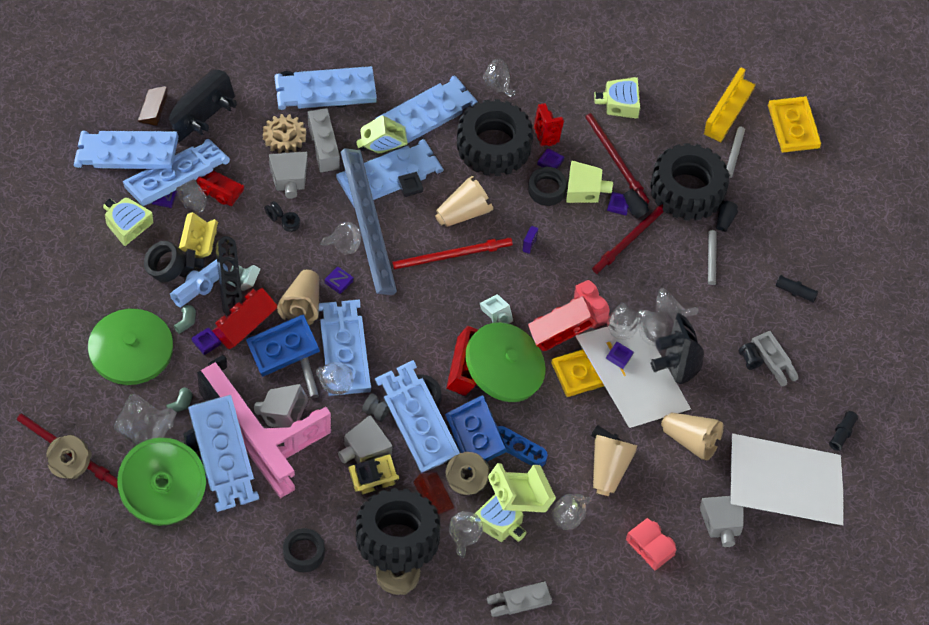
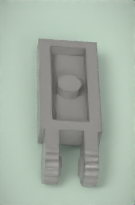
[751,331,798,386]
[487,582,552,617]

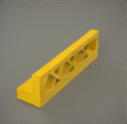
[704,67,756,142]

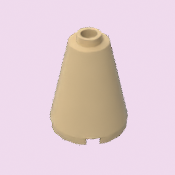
[435,176,493,227]
[277,270,319,325]
[661,413,723,461]
[593,435,637,496]

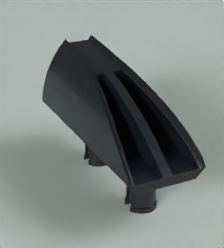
[169,69,237,143]
[650,313,704,384]

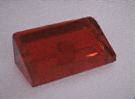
[413,472,454,514]

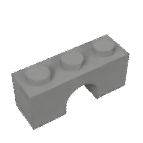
[308,108,340,172]

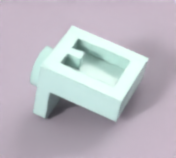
[227,265,260,291]
[480,295,513,324]

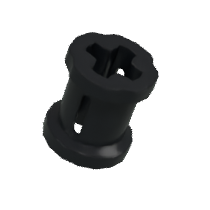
[738,342,764,370]

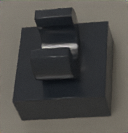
[397,171,423,197]
[179,249,204,277]
[355,459,383,485]

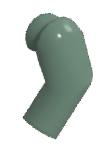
[174,305,196,334]
[166,388,193,415]

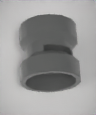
[362,393,390,422]

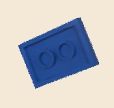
[246,314,320,377]
[445,395,508,470]

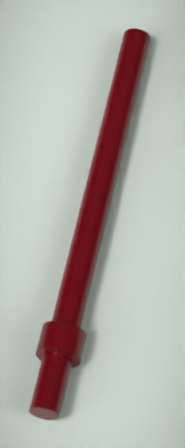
[585,113,650,204]
[592,204,664,274]
[17,413,118,489]

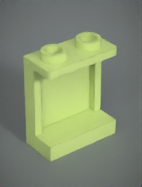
[488,464,556,512]

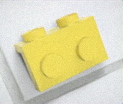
[179,212,218,259]
[348,454,400,494]

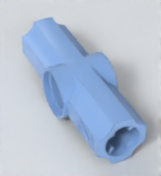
[170,259,228,308]

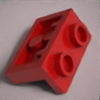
[533,103,564,146]
[196,171,244,207]

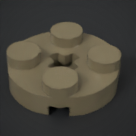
[47,435,92,479]
[446,452,490,495]
[376,566,420,595]

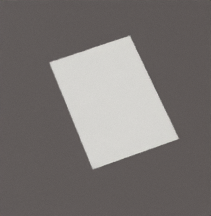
[575,318,691,428]
[731,434,843,525]

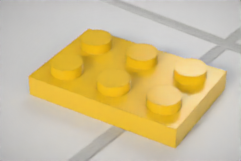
[768,96,821,153]
[551,342,626,397]

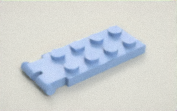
[275,66,377,110]
[376,76,478,148]
[74,131,178,169]
[123,139,230,206]
[336,139,444,208]
[319,300,371,396]
[375,360,460,474]
[188,395,259,512]

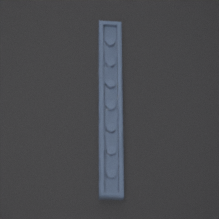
[341,148,397,295]

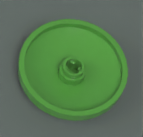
[88,309,173,385]
[466,323,545,402]
[118,438,206,525]

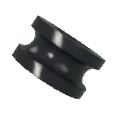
[264,201,283,222]
[282,212,300,232]

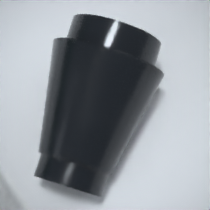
[623,188,650,219]
[716,201,738,232]

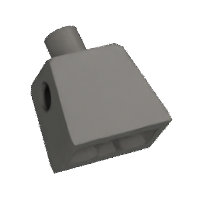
[269,152,308,198]
[254,384,309,428]
[338,415,393,464]
[700,496,743,547]

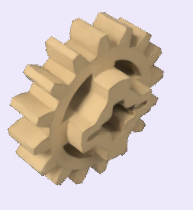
[263,114,306,153]

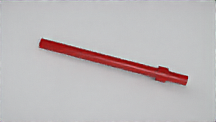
[392,238,513,269]

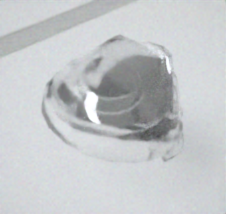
[483,59,516,96]
[320,222,362,254]
[656,287,698,322]
[607,303,639,339]
[637,309,669,346]
[315,362,354,395]
[551,493,592,530]
[449,512,483,559]

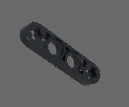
[216,236,243,316]

